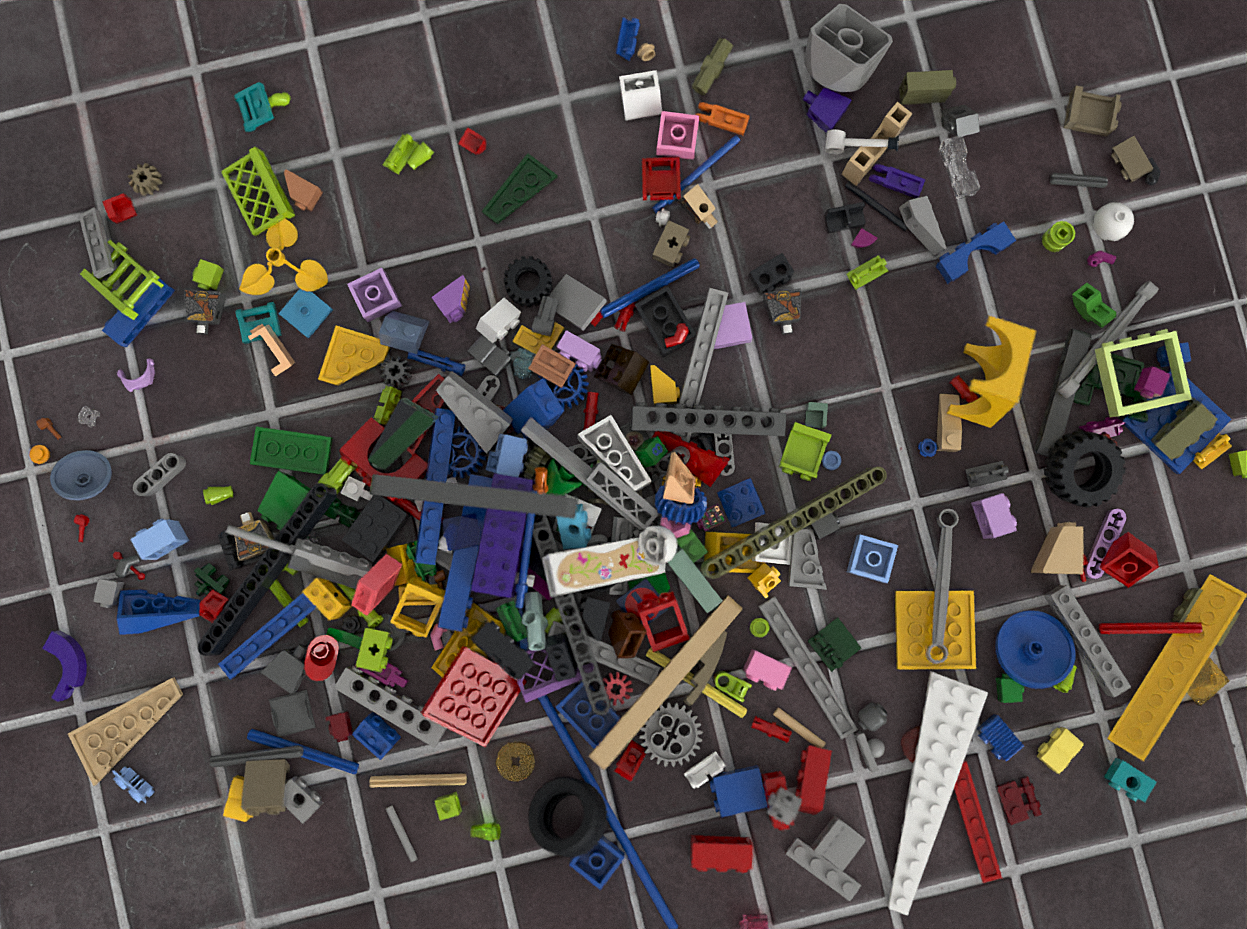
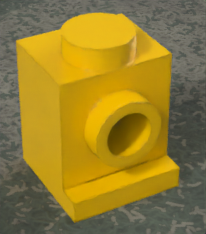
[748,563,781,598]

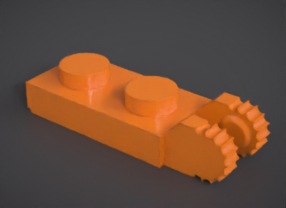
[695,102,750,135]

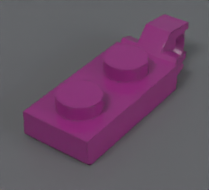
[355,654,409,688]

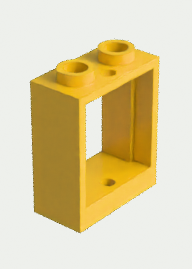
[390,576,445,638]
[302,578,353,620]

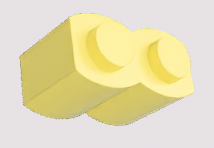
[1036,727,1084,774]

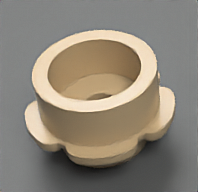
[637,43,655,61]

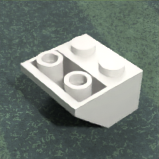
[619,70,662,121]

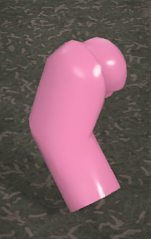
[430,622,447,651]

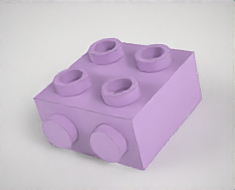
[714,302,752,349]
[557,330,602,372]

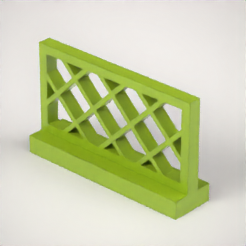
[221,147,295,236]

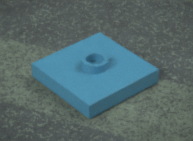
[279,289,333,338]

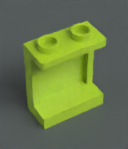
[778,422,831,481]

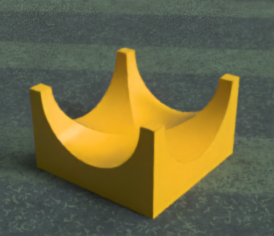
[947,316,1036,428]

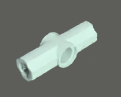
[522,592,548,651]

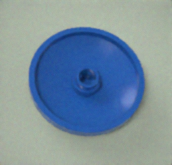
[995,611,1075,689]

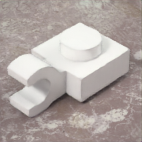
[341,476,373,502]

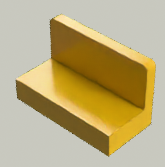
[386,543,422,586]

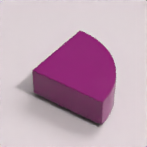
[851,228,877,248]

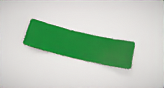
[326,628,380,654]

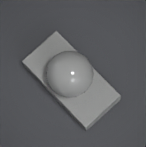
[854,731,885,773]

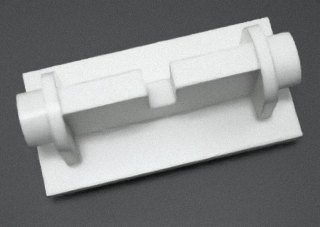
[684,751,726,789]

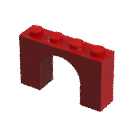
[339,417,428,504]

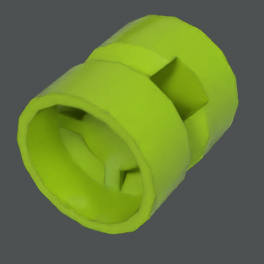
[1042,221,1075,252]

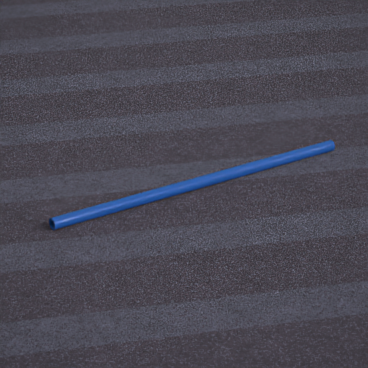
[538,694,679,929]

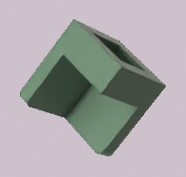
[805,402,828,429]

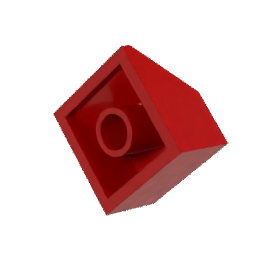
[1100,532,1159,588]

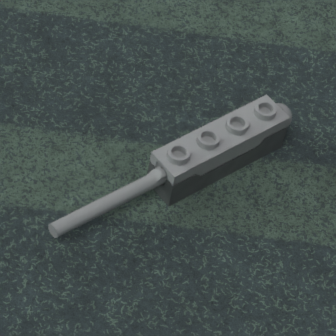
[226,525,372,589]

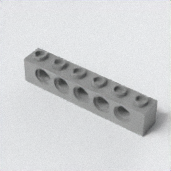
[1044,585,1131,697]
[334,665,447,748]

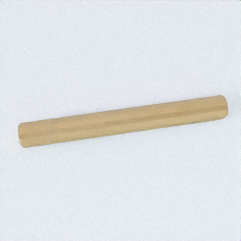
[370,774,467,787]

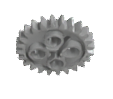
[639,702,703,767]

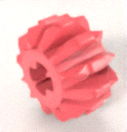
[602,672,633,705]

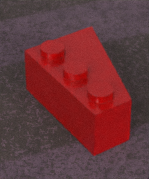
[794,746,832,815]

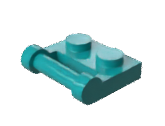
[234,82,274,132]
[236,302,281,344]

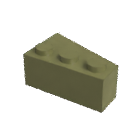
[1151,396,1218,460]

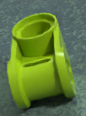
[713,671,752,702]

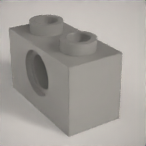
[283,776,324,823]

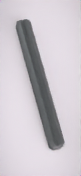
[209,745,303,768]

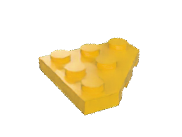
[318,326,390,386]

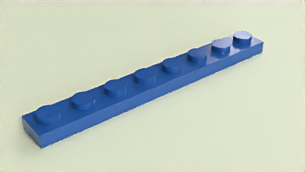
[414,408,455,565]

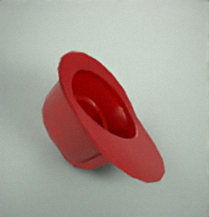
[304,635,339,681]

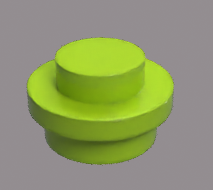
[750,618,769,638]

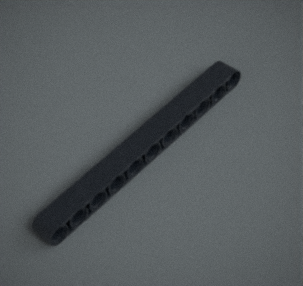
[197,483,337,656]

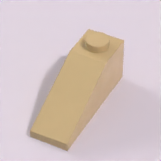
[936,394,962,452]

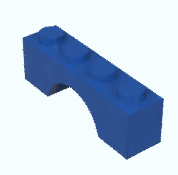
[935,222,1016,284]

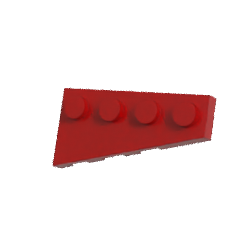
[652,431,730,487]

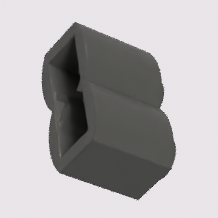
[468,335,512,377]

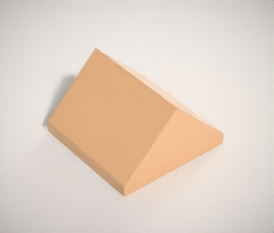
[663,452,696,504]

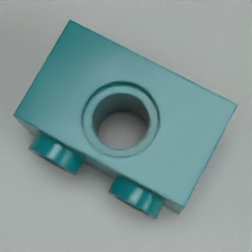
[1104,758,1157,802]

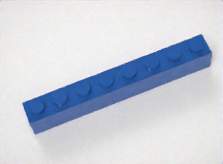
[438,474,493,633]

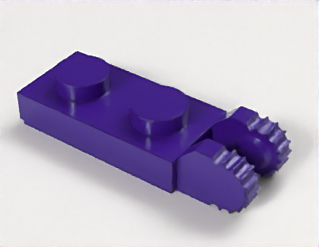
[869,164,925,198]

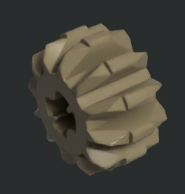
[128,163,163,196]

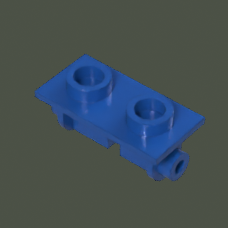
[616,17,640,61]

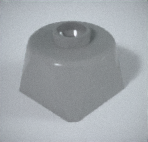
[804,4,893,92]

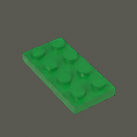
[250,427,333,475]

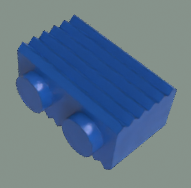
[977,714,1024,761]

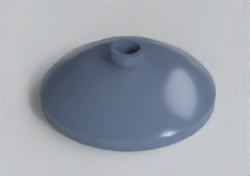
[50,450,112,500]

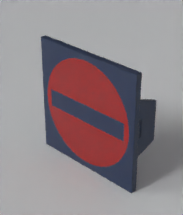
[616,578,670,625]

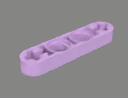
[1084,509,1126,579]

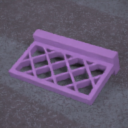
[517,629,594,703]

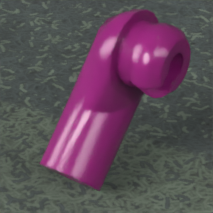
[1087,251,1116,267]

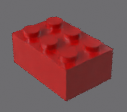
[690,835,753,873]

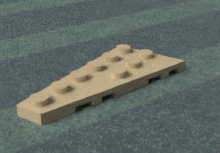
[68,677,183,786]

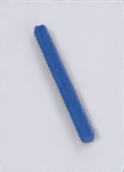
[600,258,700,318]
[247,729,359,774]

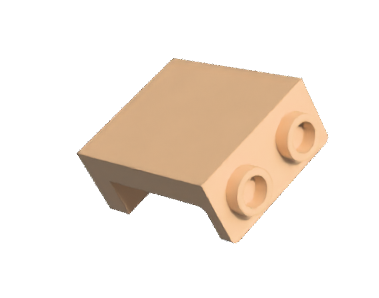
[248,324,295,376]

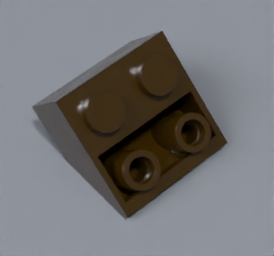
[594,344,649,395]

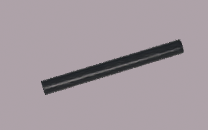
[845,181,908,231]

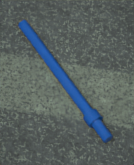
[652,135,740,213]
[515,490,538,608]

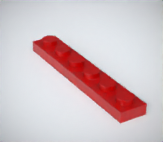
[954,761,1002,883]

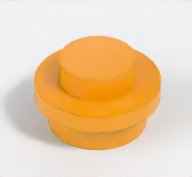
[29,445,50,464]

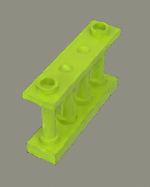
[80,240,164,320]

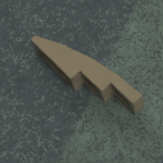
[683,630,727,706]

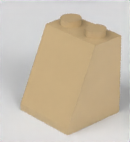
[1031,522,1083,574]

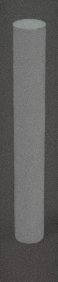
[386,805,418,862]

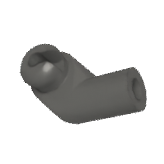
[115,554,140,578]

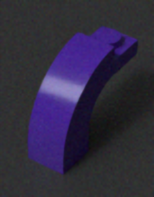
[42,630,87,702]

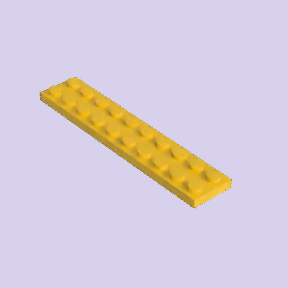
[1107,574,1247,762]

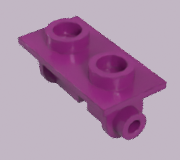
[1079,417,1125,438]

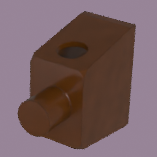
[608,610,647,658]

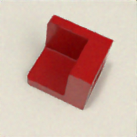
[103,193,137,224]

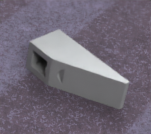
[899,196,947,256]

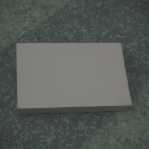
[548,274,607,331]

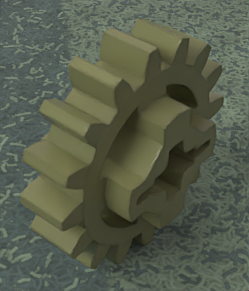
[523,446,552,480]

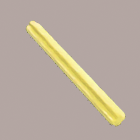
[646,647,747,718]

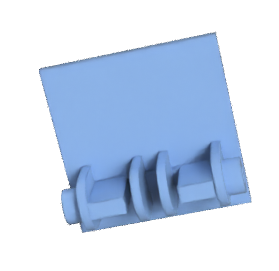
[112,766,155,803]

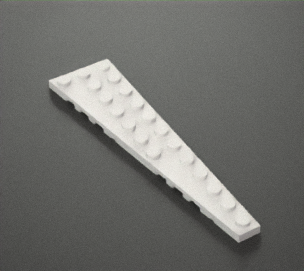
[888,671,988,915]

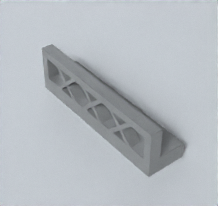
[585,462,659,531]

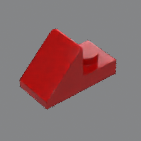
[614,740,646,782]

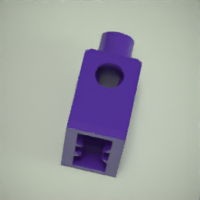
[803,88,851,134]

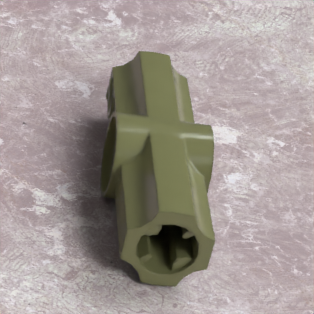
[692,38,733,96]

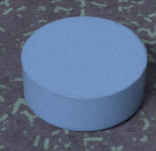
[821,451,841,470]

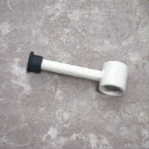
[825,130,899,154]

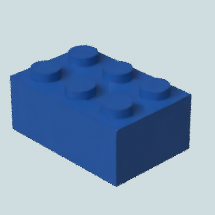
[555,680,621,749]

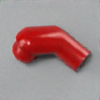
[664,323,689,348]

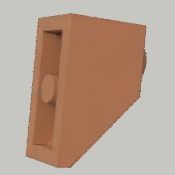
[284,169,323,211]

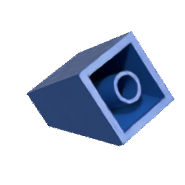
[503,379,564,440]

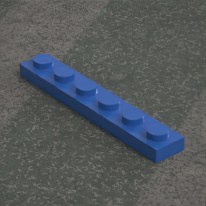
[218,593,317,679]

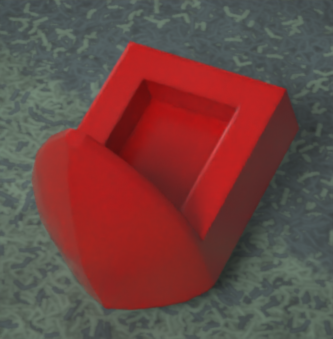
[458,127,487,155]

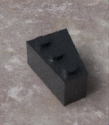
[469,621,535,681]

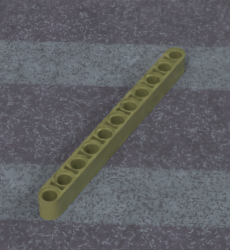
[700,467,887,578]

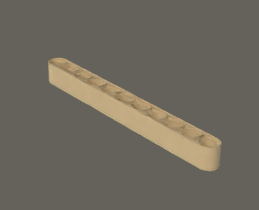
[589,595,743,770]

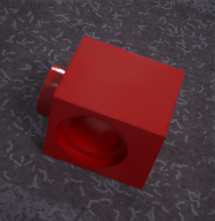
[200,590,229,623]

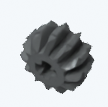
[380,356,413,388]

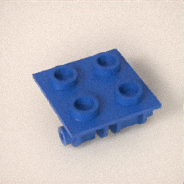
[717,478,766,528]

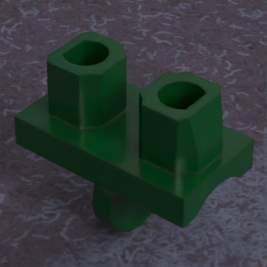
[194,563,230,597]

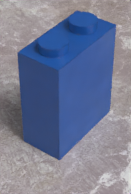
[709,765,768,817]

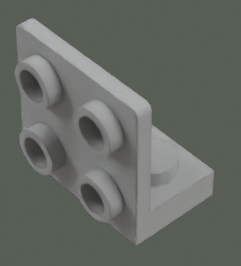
[811,815,866,871]

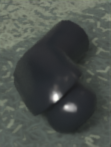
[1145,157,1161,186]

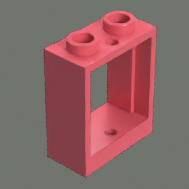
[351,554,402,615]

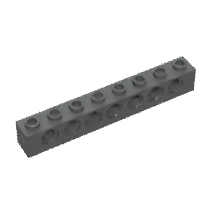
[630,402,786,436]

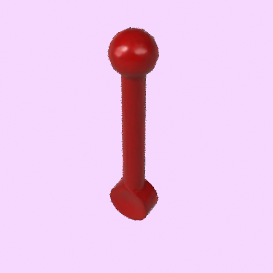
[113,552,145,580]

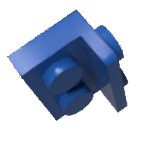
[352,712,401,760]

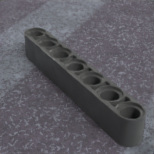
[1034,328,1092,457]

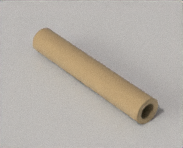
[773,707,826,748]

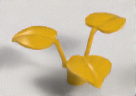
[239,214,328,295]

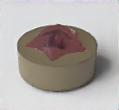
[625,431,644,451]

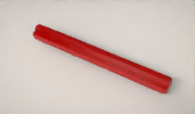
[1099,622,1203,634]

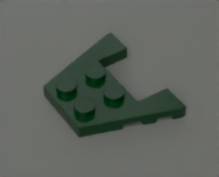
[1073,353,1148,423]

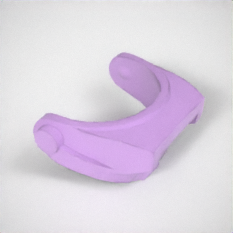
[117,358,155,392]

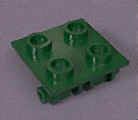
[808,617,861,672]

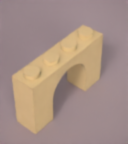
[842,102,912,186]

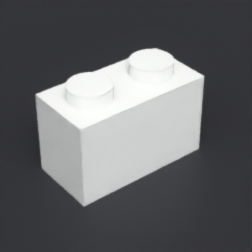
[476,298,521,343]

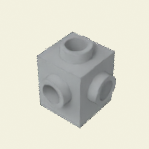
[767,788,802,825]

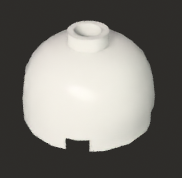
[1093,202,1134,241]
[638,526,677,566]

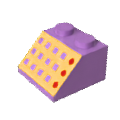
[431,275,470,323]

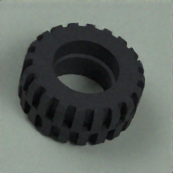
[1044,431,1126,508]

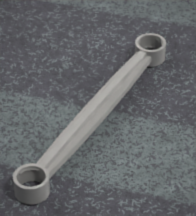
[1057,281,1159,398]
[926,509,959,664]

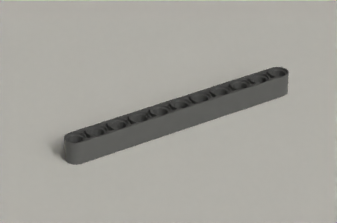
[370,474,578,519]
[533,515,610,715]

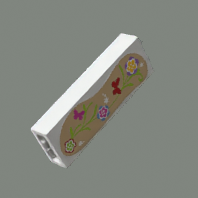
[542,538,665,597]

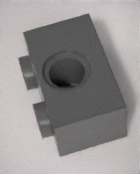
[941,105,980,138]

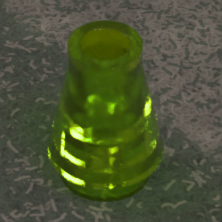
[471,822,501,842]

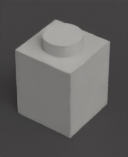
[93,579,125,608]

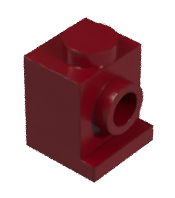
[325,711,353,742]

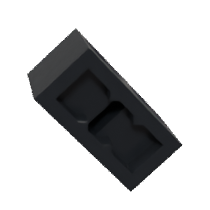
[748,253,794,295]

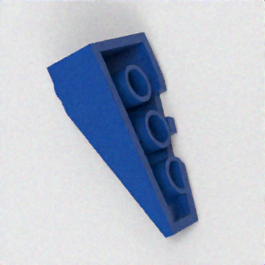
[117,589,200,635]

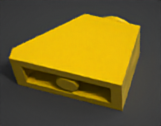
[650,365,680,406]

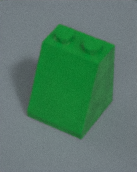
[257,471,311,531]

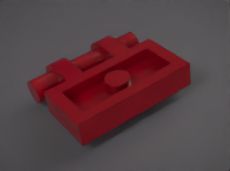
[995,776,1042,825]

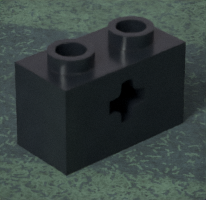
[545,632,578,682]

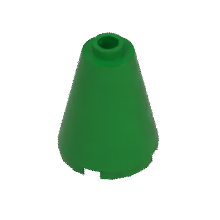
[546,458,582,496]

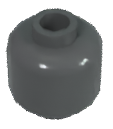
[858,702,888,732]

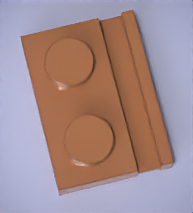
[528,345,576,388]

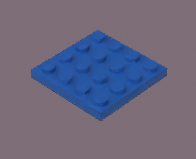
[1121,369,1232,474]

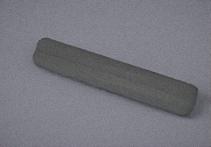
[1050,173,1108,188]

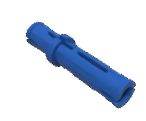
[408,350,466,376]

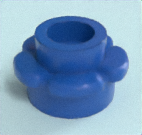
[918,438,937,457]

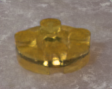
[496,741,535,782]

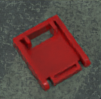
[642,157,681,201]

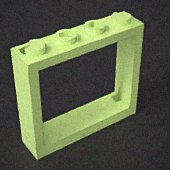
[1094,329,1192,417]

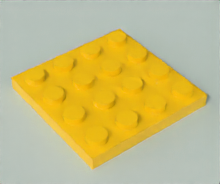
[895,591,976,669]

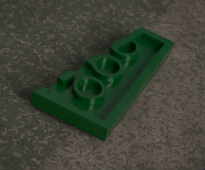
[481,153,558,224]

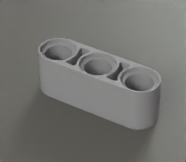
[133,453,186,497]

